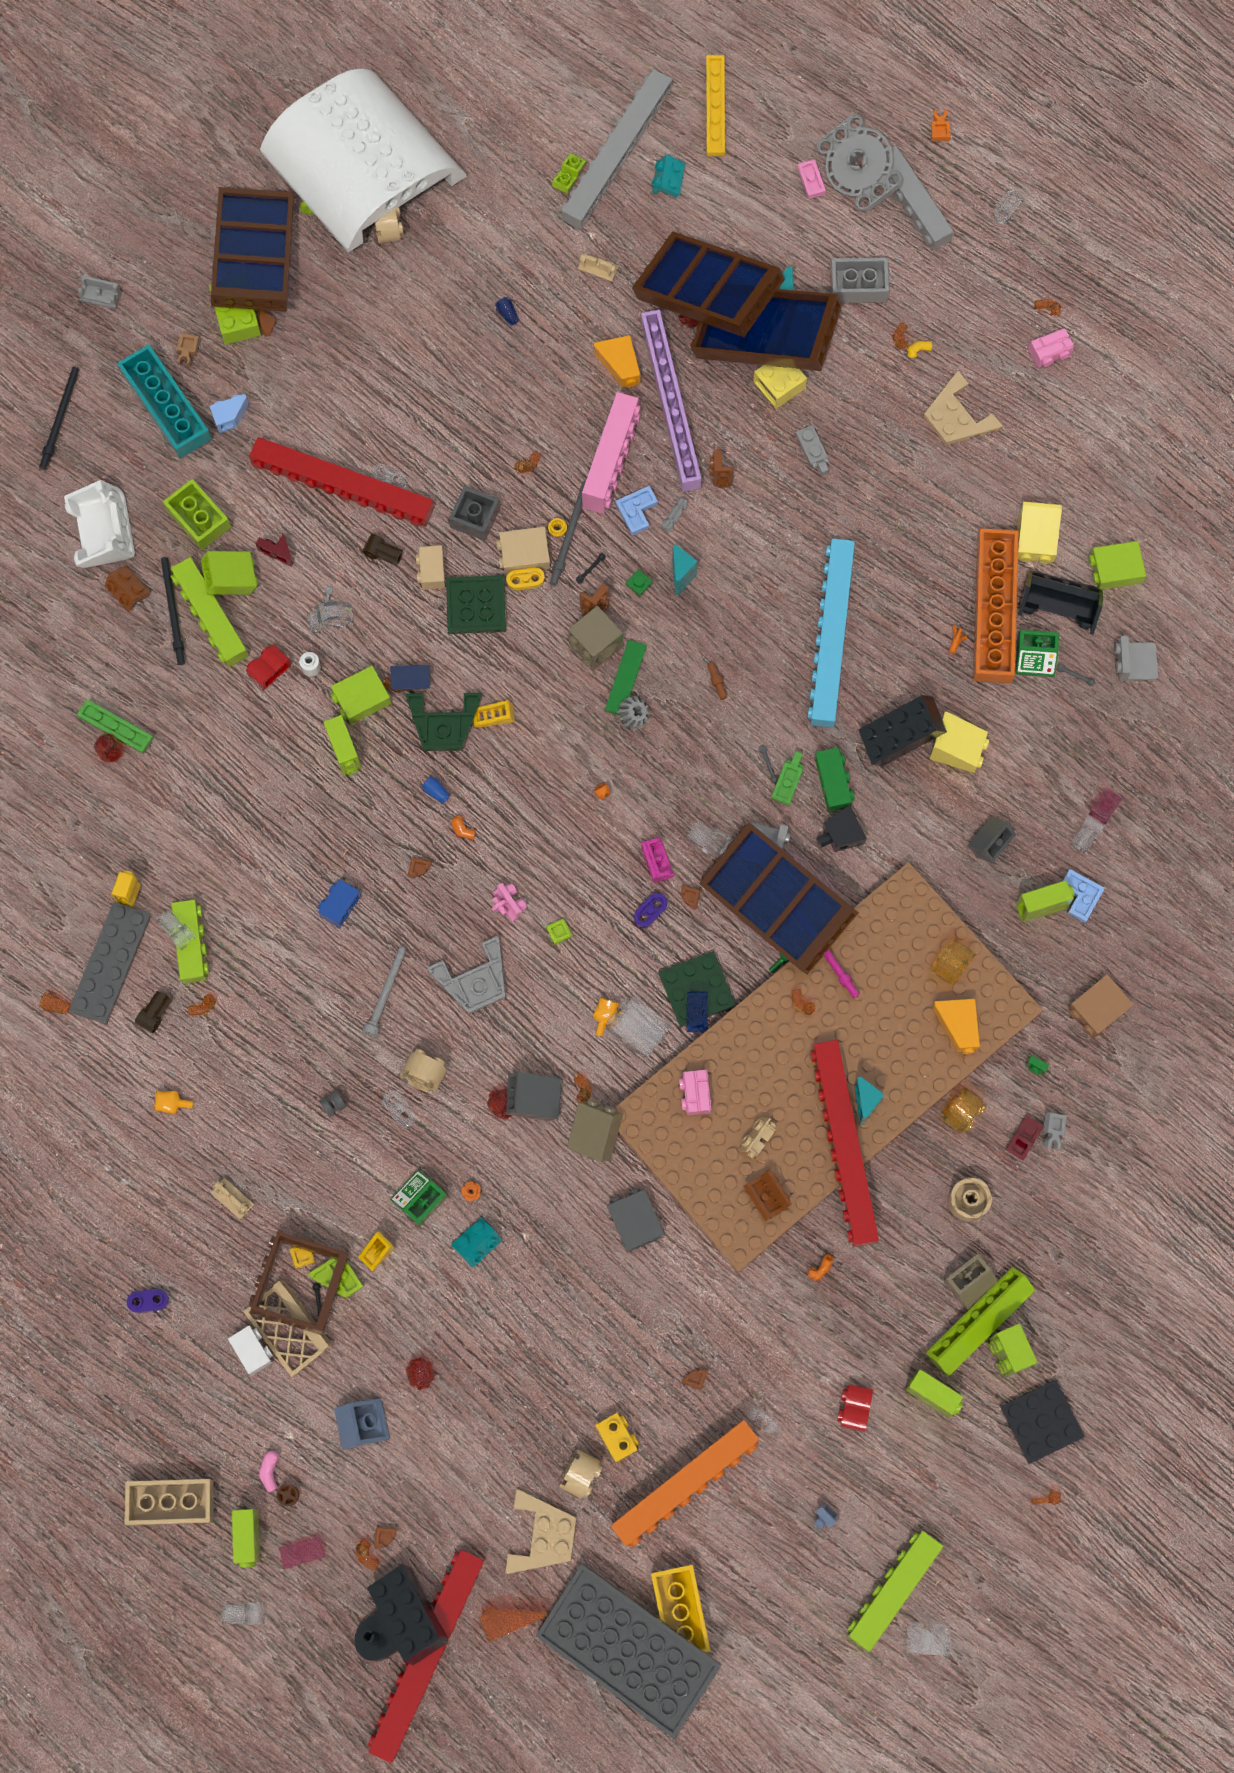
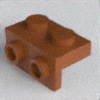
[709,449,733,488]
[105,566,150,611]
[580,583,610,615]
[743,1169,792,1221]

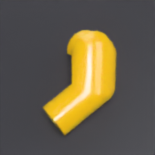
[907,341,932,358]

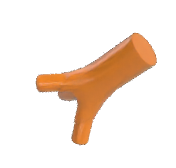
[948,625,967,655]

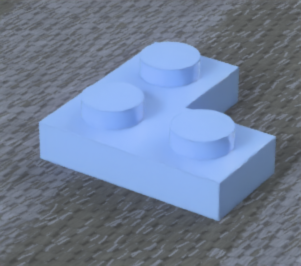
[615,486,658,536]
[1063,869,1105,923]

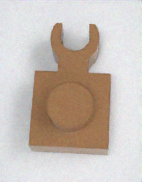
[177,333,200,367]

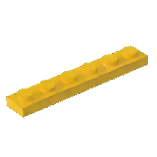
[706,55,725,156]

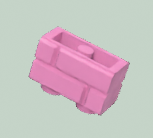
[1028,328,1074,367]
[679,1070,711,1116]

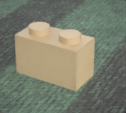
[416,545,445,590]

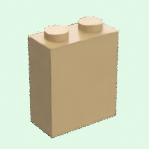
[496,527,550,575]

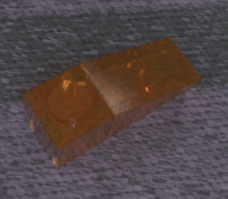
[479,1607,548,1642]

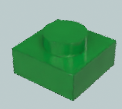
[626,569,653,597]
[1025,1055,1049,1076]

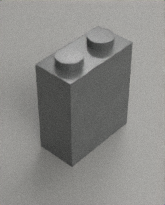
[506,1072,562,1121]
[607,1188,665,1253]

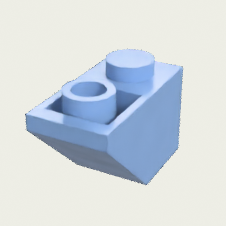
[210,394,249,433]

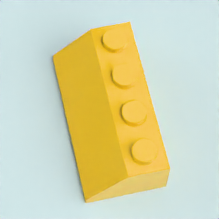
[651,1565,711,1652]

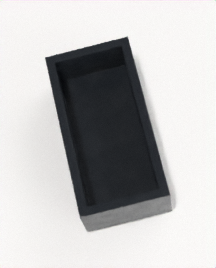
[858,695,947,766]

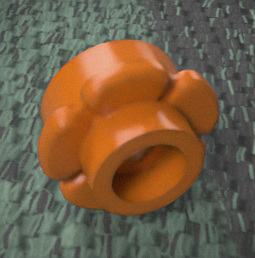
[461,1181,481,1202]

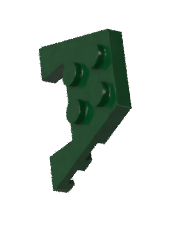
[406,693,482,751]

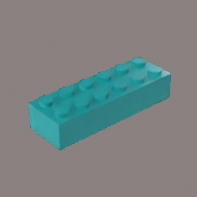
[117,344,212,459]

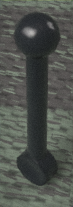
[576,553,606,584]
[312,1283,321,1320]

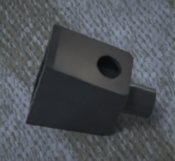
[816,806,867,852]

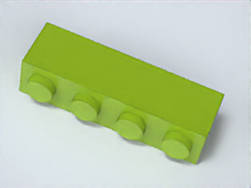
[171,900,209,984]

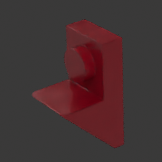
[256,533,293,567]

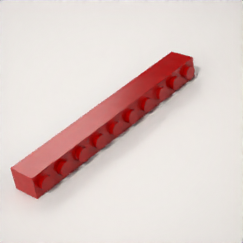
[249,437,435,527]
[810,1040,879,1248]
[367,1550,485,1764]

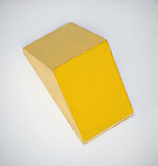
[358,1231,395,1271]

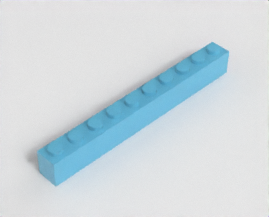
[808,538,855,728]

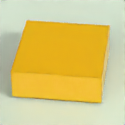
[289,1247,316,1269]

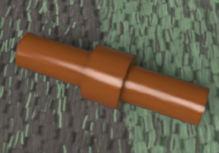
[707,662,727,700]

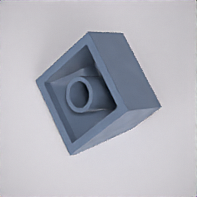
[334,1398,390,1450]

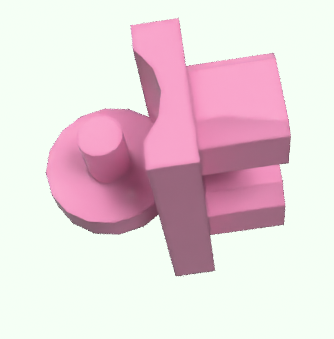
[492,883,527,922]

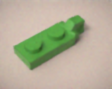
[771,751,804,806]

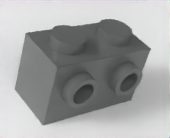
[968,816,1016,863]

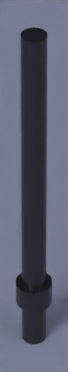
[39,367,79,470]
[161,557,185,665]

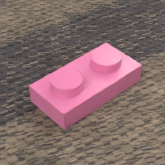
[797,159,826,199]

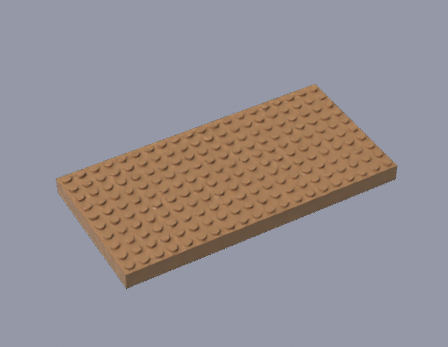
[615,862,1043,1274]

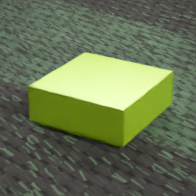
[546,918,572,945]

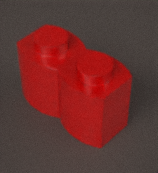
[246,645,292,690]
[837,1384,873,1432]

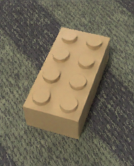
[125,1479,214,1526]

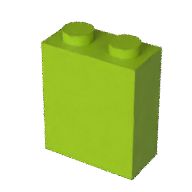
[1088,541,1146,590]
[201,551,258,595]
[330,666,391,725]
[323,715,361,775]
[1016,880,1074,923]
[905,1369,964,1418]
[232,1509,260,1568]

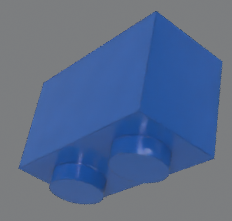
[318,879,361,928]

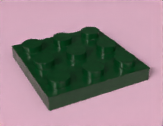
[446,575,506,634]
[658,951,736,1028]

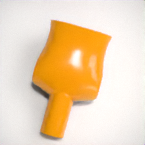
[593,997,619,1036]
[154,1090,193,1114]

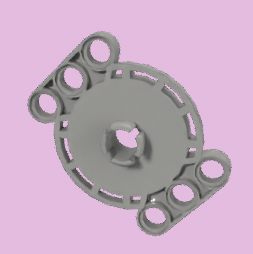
[817,114,904,212]

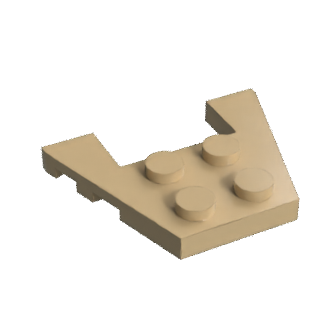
[923,371,1003,445]
[505,1489,576,1574]

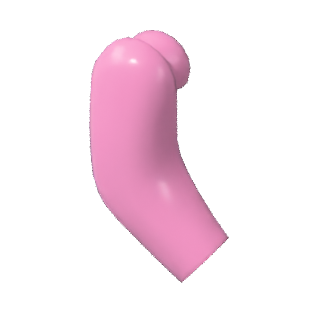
[259,1451,279,1493]

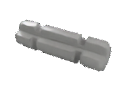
[662,497,688,532]

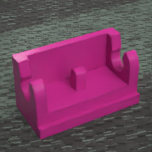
[641,838,674,884]

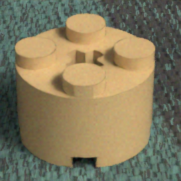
[374,207,404,244]
[400,1049,447,1094]
[948,1178,992,1222]
[558,1449,603,1499]

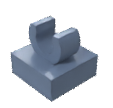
[813,1502,840,1530]

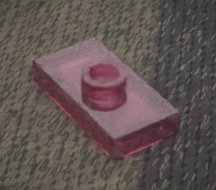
[1089,788,1123,824]
[279,1536,326,1569]

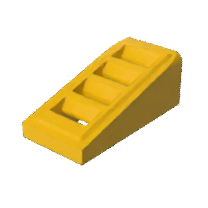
[474,700,515,728]

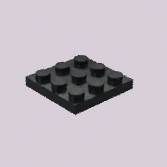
[1000,1380,1085,1465]

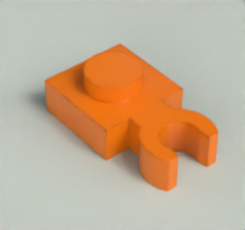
[931,110,951,141]

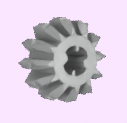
[617,696,651,730]

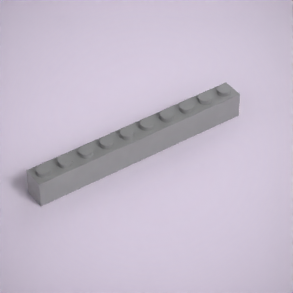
[561,69,672,230]

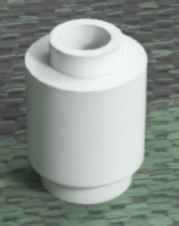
[299,652,321,677]

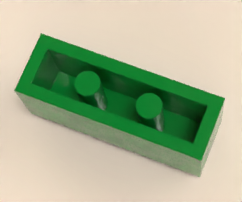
[815,747,854,813]

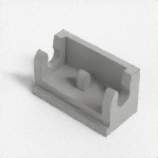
[78,275,121,310]

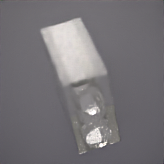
[606,996,671,1058]

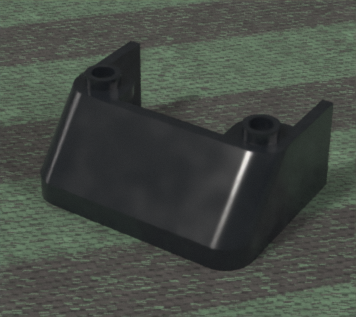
[1018,571,1103,635]

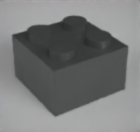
[449,486,500,541]

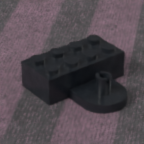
[354,1564,449,1665]

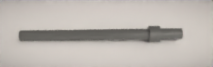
[550,481,586,586]

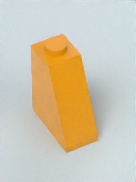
[594,335,640,387]
[932,999,980,1055]

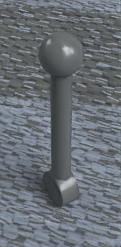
[1057,664,1095,686]
[759,746,778,783]

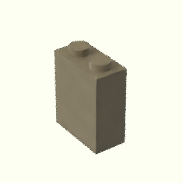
[567,1099,623,1162]

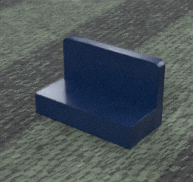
[390,665,431,690]

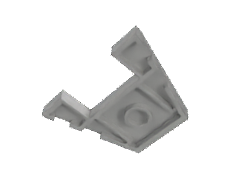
[427,936,505,1014]

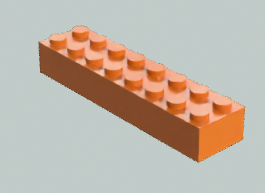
[973,528,1019,683]
[610,1420,759,1548]

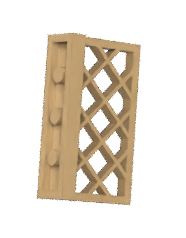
[243,1280,333,1377]

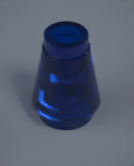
[495,297,520,326]

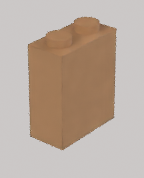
[1068,974,1134,1038]

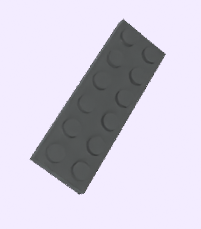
[68,901,151,1025]

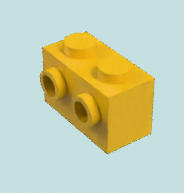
[595,1413,639,1463]

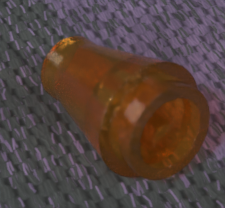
[39,992,71,1015]

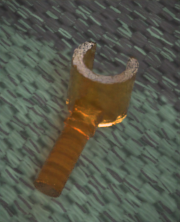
[1031,1491,1061,1505]

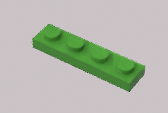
[77,699,154,754]

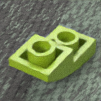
[552,153,586,194]

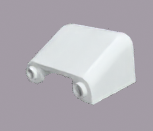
[64,480,135,568]

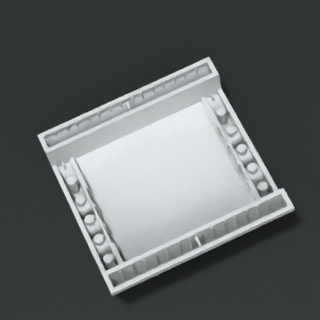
[260,69,466,252]

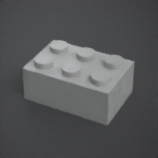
[830,258,889,303]

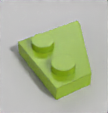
[308,1258,364,1299]

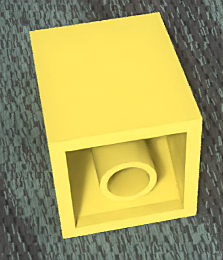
[1017,502,1062,564]
[930,712,990,773]

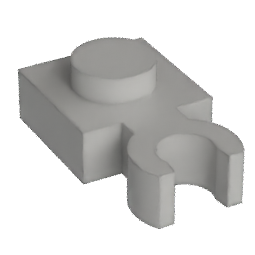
[1043,1112,1067,1149]

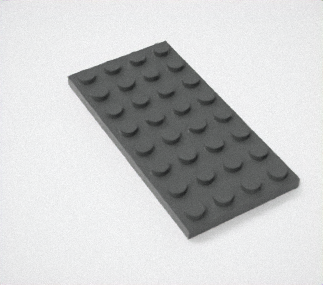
[536,1563,722,1739]

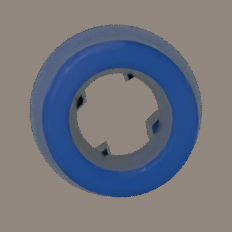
[421,776,451,804]

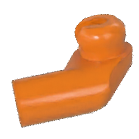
[451,815,476,840]
[807,1254,834,1281]

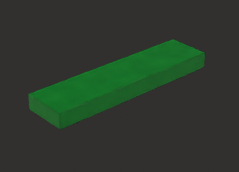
[605,640,647,716]

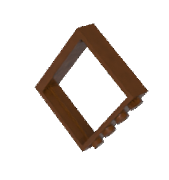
[248,1231,348,1335]

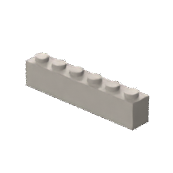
[887,146,954,250]

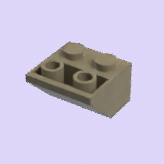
[943,1254,998,1311]

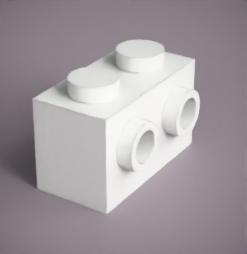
[228,1325,273,1376]

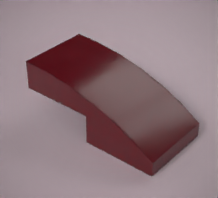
[1006,1115,1044,1161]

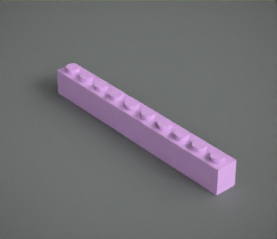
[641,310,701,492]

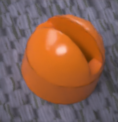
[593,783,610,799]

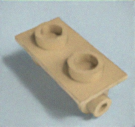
[578,253,619,282]
[738,1117,776,1159]
[211,1178,254,1220]

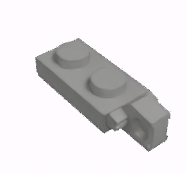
[795,425,829,477]

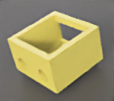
[753,351,807,409]

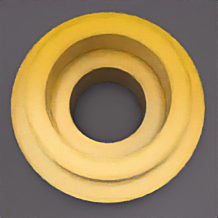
[548,518,567,537]

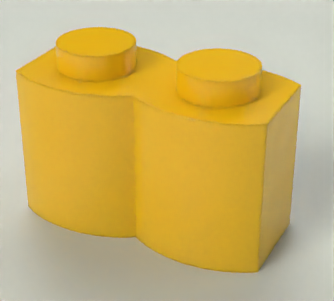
[111,870,141,908]

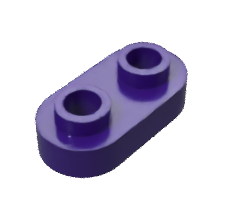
[634,893,667,928]
[126,1289,169,1313]

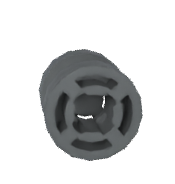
[319,1090,346,1117]

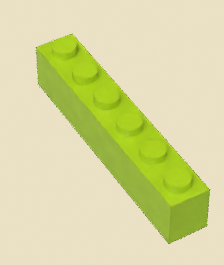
[170,557,249,667]
[926,1267,1035,1377]
[847,1531,944,1652]

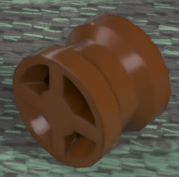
[276,1484,299,1507]

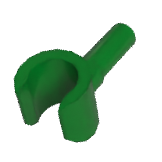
[769,948,792,973]

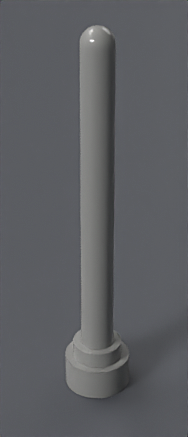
[362,946,406,1037]

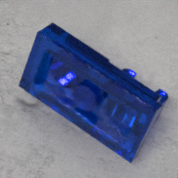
[686,991,708,1032]

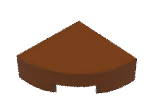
[257,310,276,336]
[407,857,432,878]
[681,885,701,910]
[682,1369,708,1391]
[374,1527,398,1549]

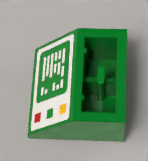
[1016,630,1059,677]
[390,1170,448,1227]

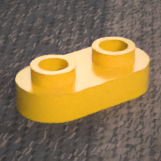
[506,567,545,591]

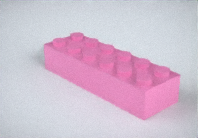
[582,392,641,514]

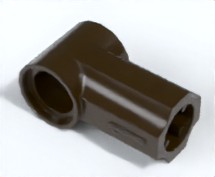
[362,534,403,566]
[135,991,172,1033]

